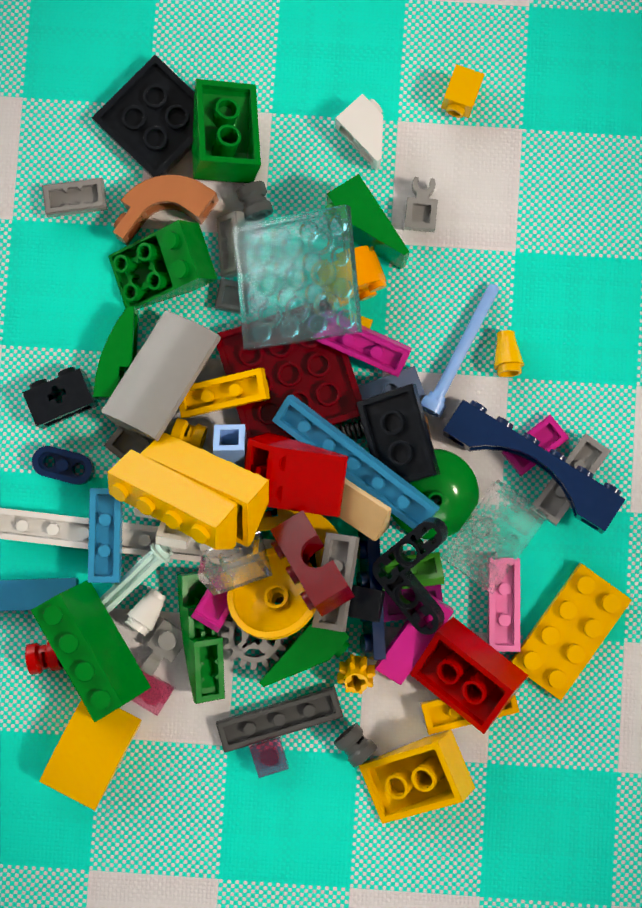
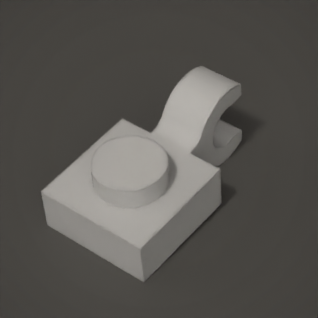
[141,619,183,676]

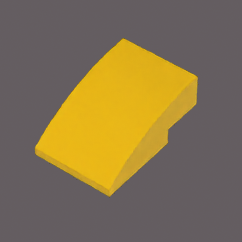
[39,699,142,811]

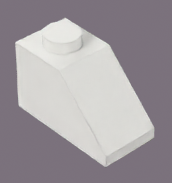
[335,94,383,170]

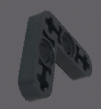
[372,517,448,635]

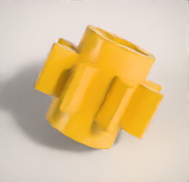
[337,654,375,694]

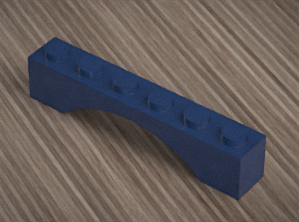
[443,400,625,534]

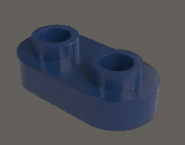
[32,446,95,485]

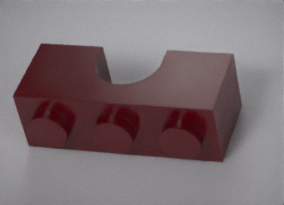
[270,510,355,617]

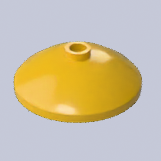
[227,548,316,640]

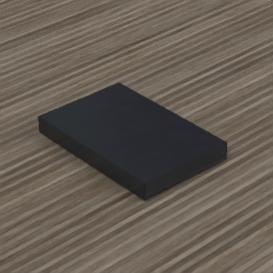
[356,383,440,484]

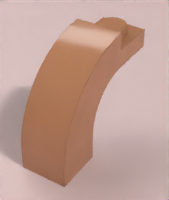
[113,175,219,246]

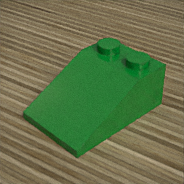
[192,79,261,183]
[325,174,410,269]

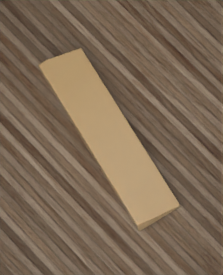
[339,478,391,541]

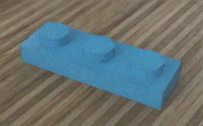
[88,488,123,583]

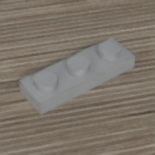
[531,433,611,526]
[312,532,360,632]

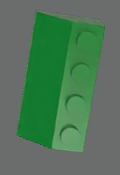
[31,580,151,722]

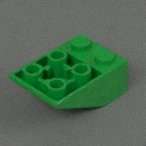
[108,220,218,309]

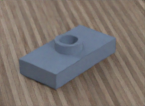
[358,366,425,400]

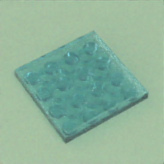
[233,204,362,350]

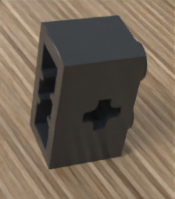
[22,367,99,429]

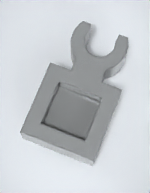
[404,177,438,232]

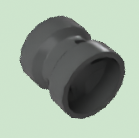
[236,181,274,222]
[334,723,377,768]

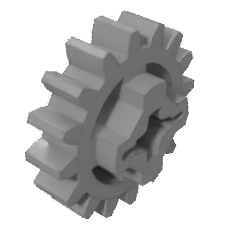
[221,620,289,670]

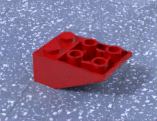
[244,432,348,517]

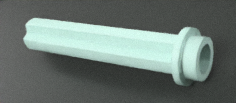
[100,542,173,613]

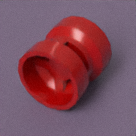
[25,642,64,675]

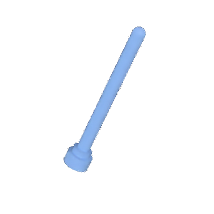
[421,284,499,418]

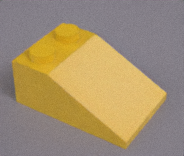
[359,730,475,824]

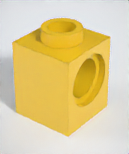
[441,64,485,118]

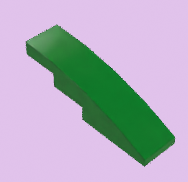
[177,570,225,704]

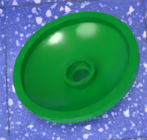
[391,449,479,539]

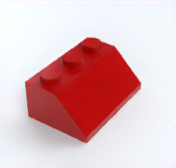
[410,617,529,734]

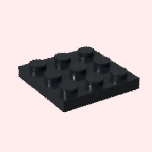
[92,55,195,177]

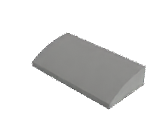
[101,310,221,441]

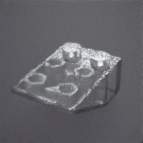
[441,479,549,594]

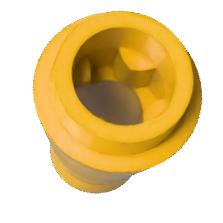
[494,330,524,377]

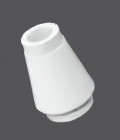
[125,588,167,636]

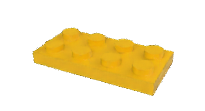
[510,563,632,701]

